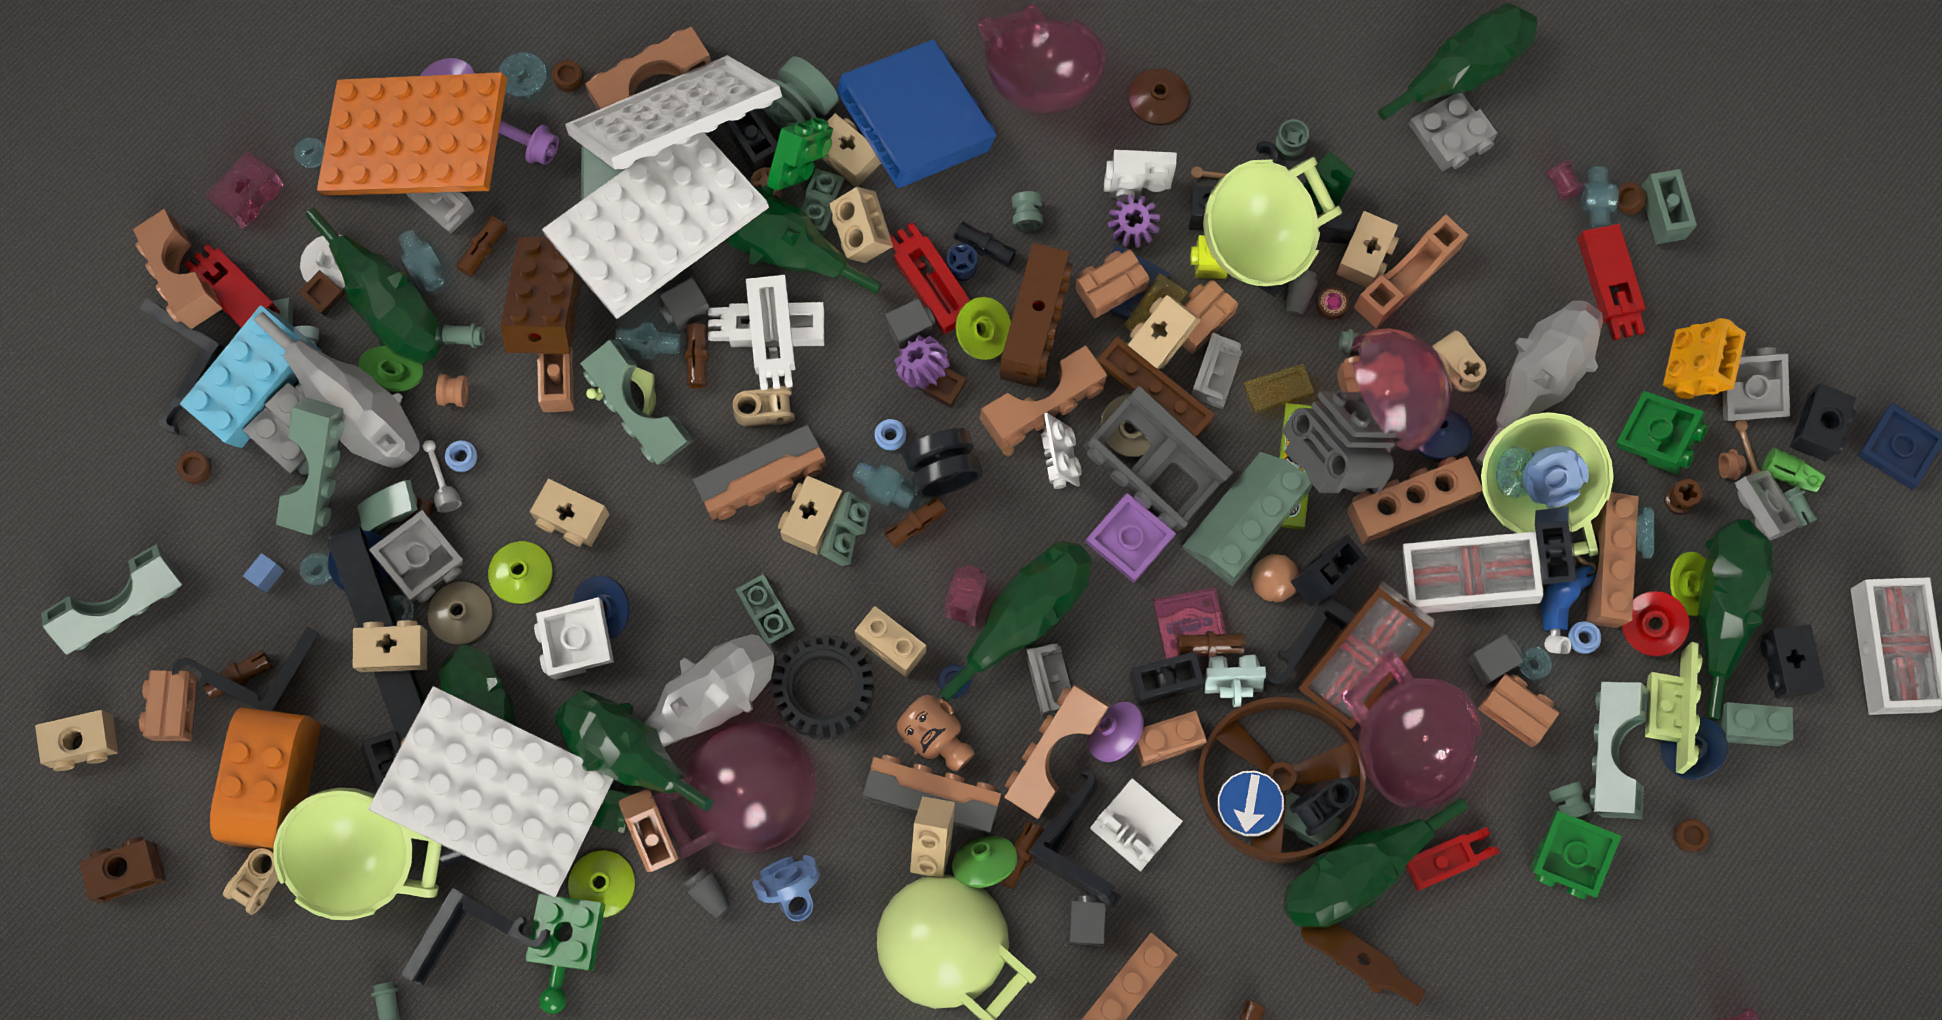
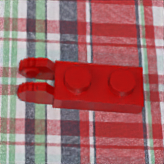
[1405,827,1500,891]

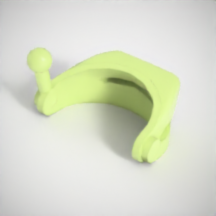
[586,367,656,416]

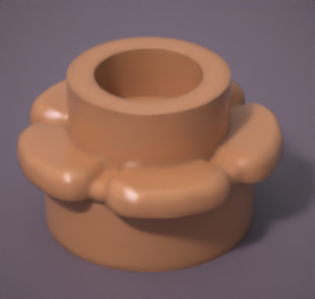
[1718,449,1746,480]

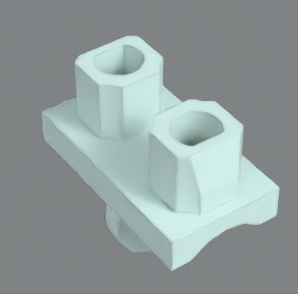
[1204,655,1266,707]

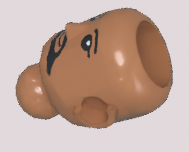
[897,695,974,772]

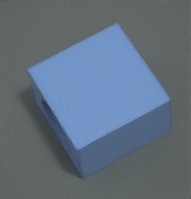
[243,553,285,593]

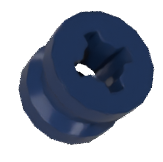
[947,243,978,281]

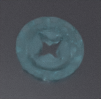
[498,52,547,99]
[1496,447,1531,498]
[1637,507,1654,558]

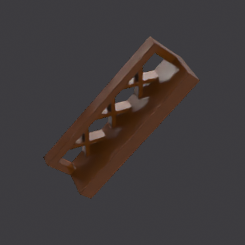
[1097,336,1215,438]

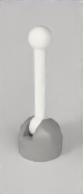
[423,440,462,513]

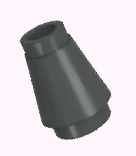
[1286,270,1318,317]
[684,867,731,918]

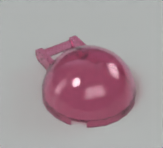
[978,4,1106,114]
[1351,328,1454,451]
[1340,650,1482,809]
[653,721,816,859]

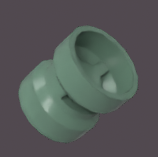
[1275,119,1309,160]
[1012,191,1043,232]
[1549,781,1593,818]

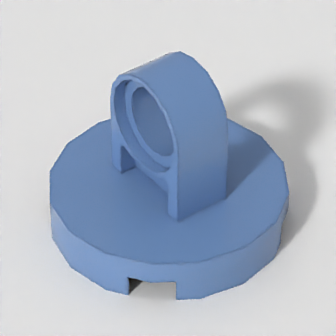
[1522,446,1589,508]
[753,855,820,922]

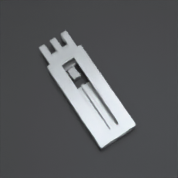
[746,275,795,391]
[708,302,824,347]

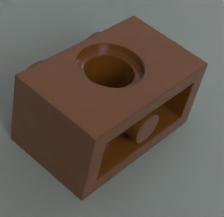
[79,837,166,903]

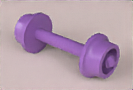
[499,121,559,165]

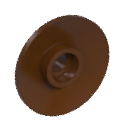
[1129,69,1189,125]

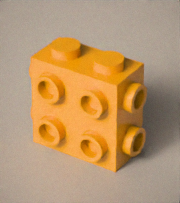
[1663,318,1746,399]

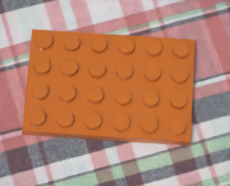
[317,72,507,196]

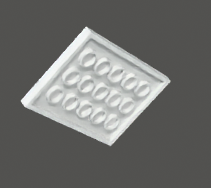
[565,55,782,169]
[542,132,769,319]
[368,686,613,898]

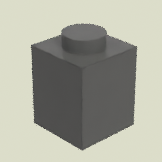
[659,278,709,331]
[885,299,935,349]
[1466,634,1524,687]
[1068,896,1106,947]

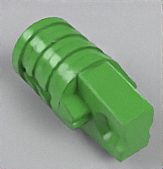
[1761,447,1825,492]

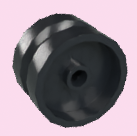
[903,428,983,498]

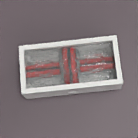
[1402,532,1543,613]
[1851,577,1942,715]

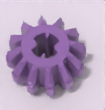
[1108,195,1160,248]
[894,335,950,390]

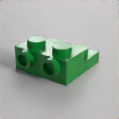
[766,117,834,191]
[1616,391,1708,475]
[1529,809,1621,900]

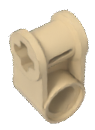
[1428,331,1487,393]
[733,386,795,427]
[223,848,279,915]

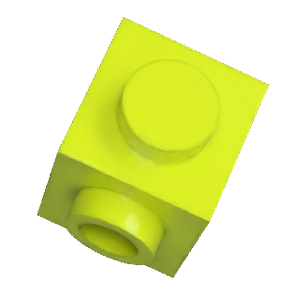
[1190,235,1228,279]

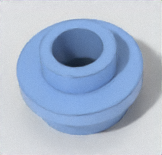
[875,419,906,451]
[445,441,477,472]
[1568,621,1601,654]

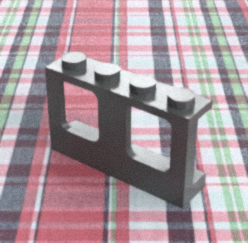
[1083,386,1233,532]

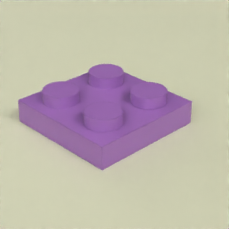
[1085,493,1176,583]

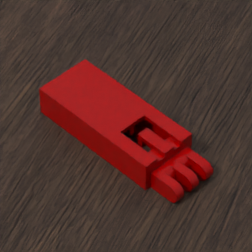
[890,222,970,336]
[1577,224,1646,340]
[184,243,281,328]

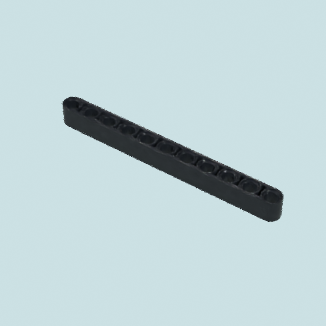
[328,525,469,868]

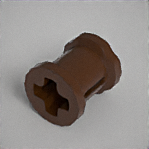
[1664,478,1703,514]

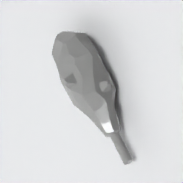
[1476,300,1603,466]
[254,311,419,468]
[644,634,774,747]

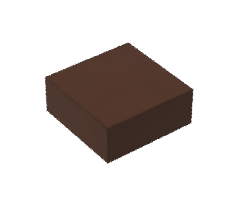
[298,270,345,315]
[924,368,967,408]

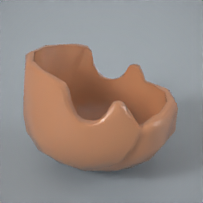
[1251,554,1300,602]

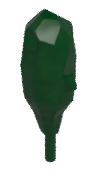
[1378,3,1537,121]
[725,184,882,294]
[306,208,442,364]
[1698,519,1774,720]
[939,541,1092,702]
[438,644,518,727]
[555,690,713,811]
[1283,798,1469,927]

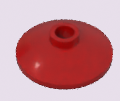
[1622,591,1689,656]

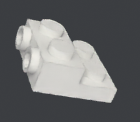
[1104,150,1177,202]
[534,597,614,680]

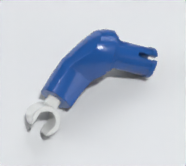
[1541,565,1597,654]

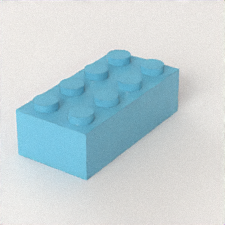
[180,305,322,448]

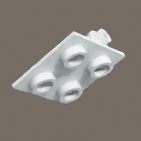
[1041,413,1082,489]
[1090,779,1183,872]

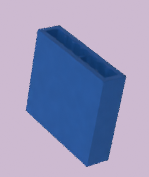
[836,39,996,189]

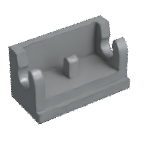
[406,192,475,234]
[1191,333,1243,409]
[1026,643,1071,718]

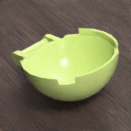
[1203,157,1342,286]
[1481,412,1614,568]
[274,788,442,920]
[877,874,1036,1020]

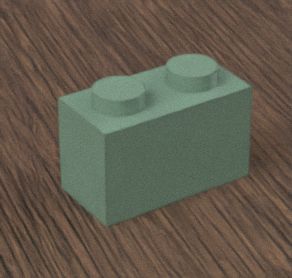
[1641,169,1697,245]
[1714,702,1793,746]

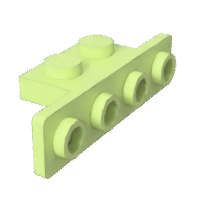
[1645,642,1702,774]

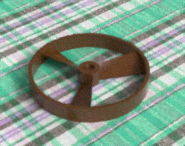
[1198,697,1366,863]

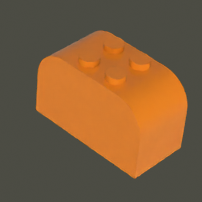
[210,707,322,851]

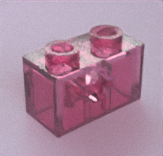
[206,151,284,229]
[944,565,988,627]

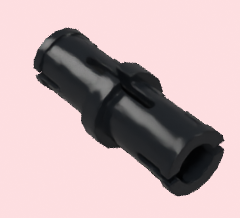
[954,221,1017,267]

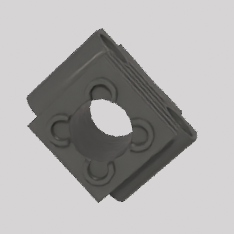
[1282,390,1402,493]

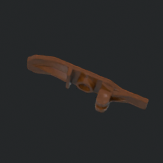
[1301,923,1427,1006]

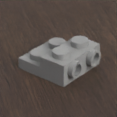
[1408,93,1497,172]
[1722,347,1790,421]
[243,383,307,476]
[1735,470,1802,540]
[369,510,463,604]

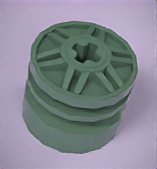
[762,56,838,128]

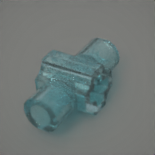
[1581,167,1619,229]
[398,230,444,291]
[615,322,681,359]
[852,461,916,510]

